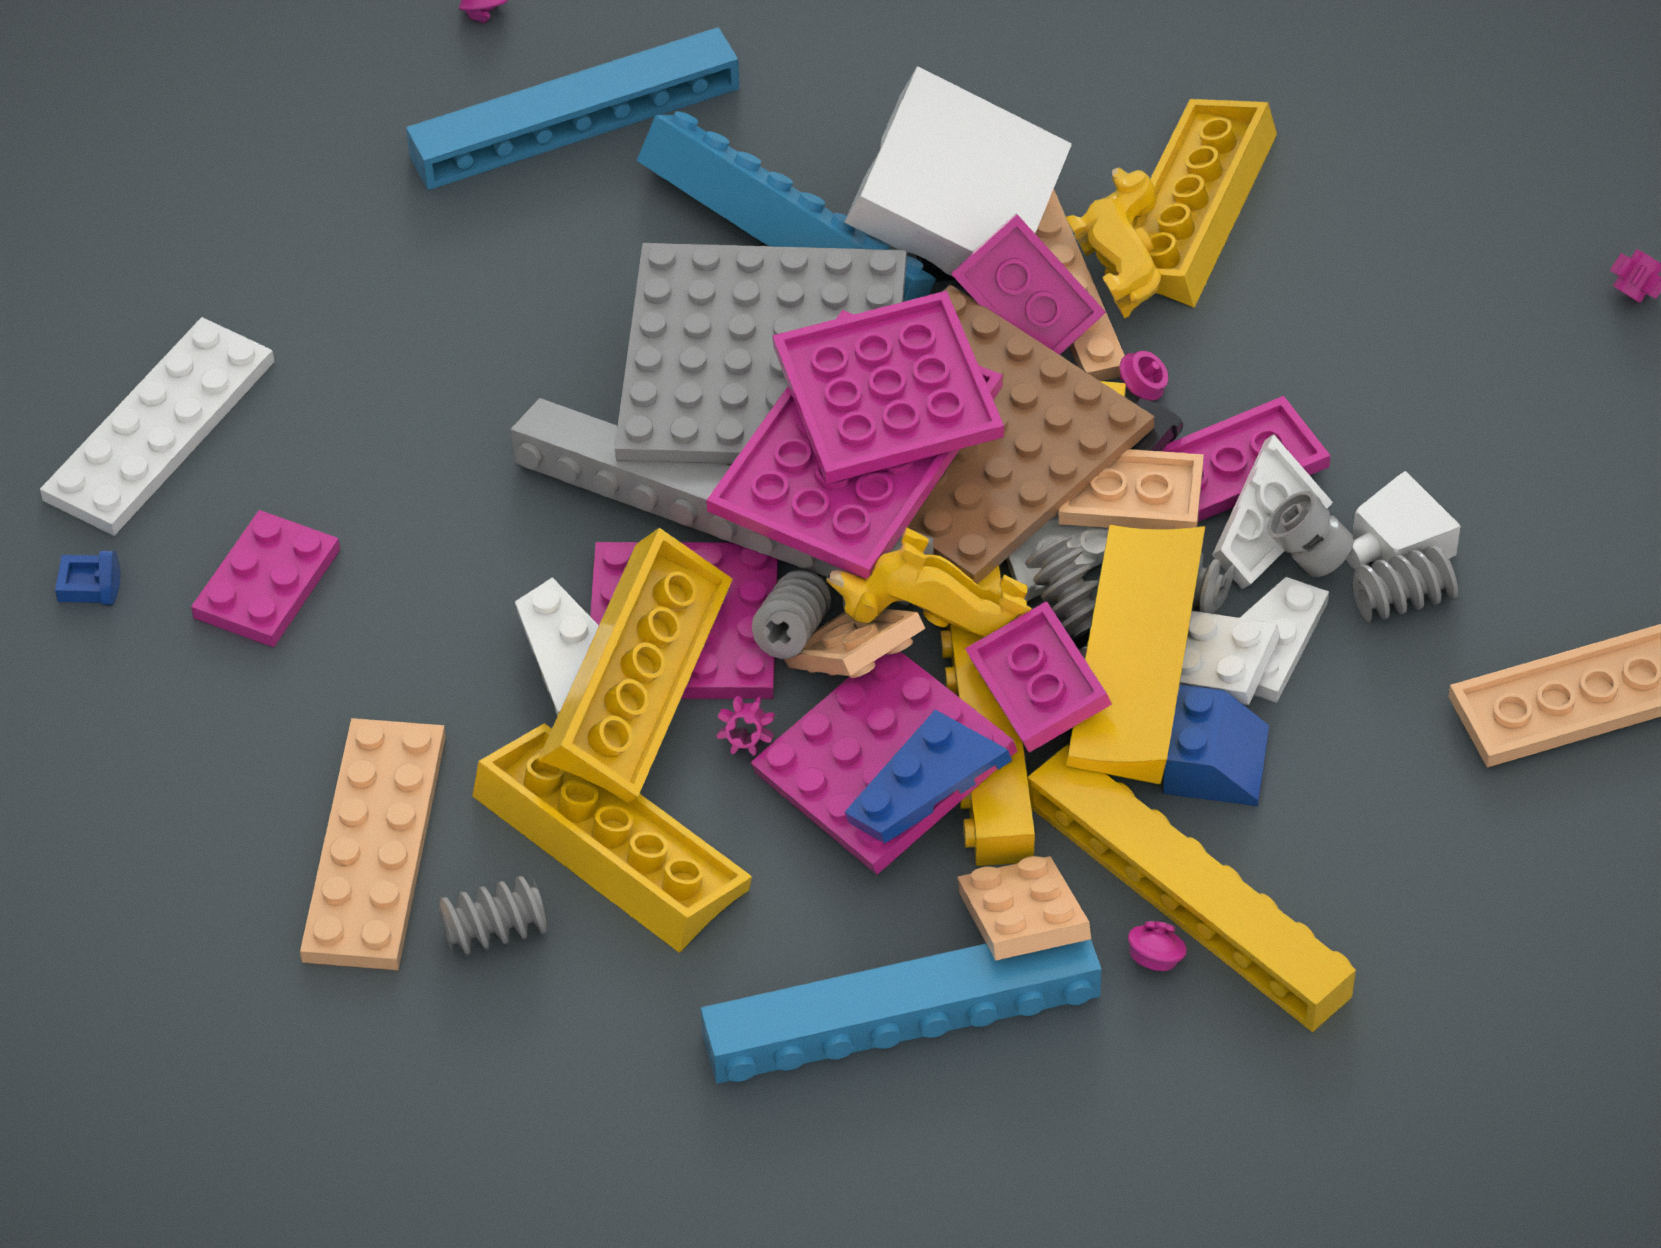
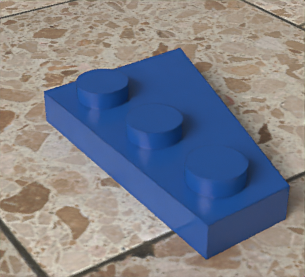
[844,709,1012,844]

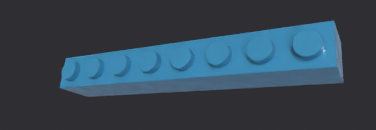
[406,27,740,190]
[637,111,936,302]
[700,939,1102,1084]

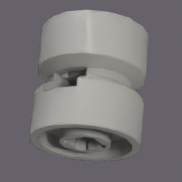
[1267,491,1354,577]

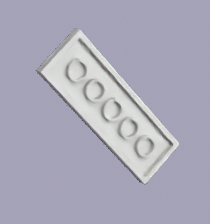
[40,317,274,536]

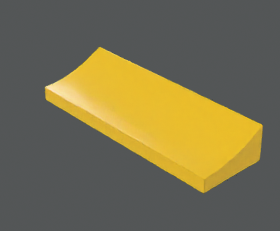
[1104,99,1277,308]
[1066,525,1205,784]
[538,528,733,803]
[472,723,752,953]

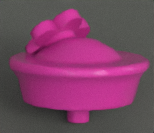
[458,0,508,23]
[1119,351,1169,401]
[1128,921,1187,971]

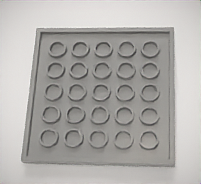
[614,243,907,464]

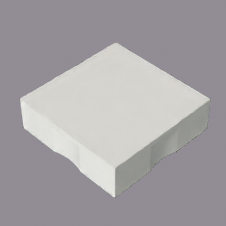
[844,66,1072,276]

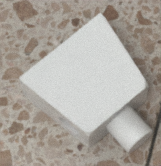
[1346,471,1461,569]

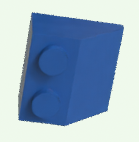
[1163,685,1269,806]

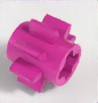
[1610,249,1661,303]
[716,695,775,756]

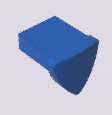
[55,550,121,605]

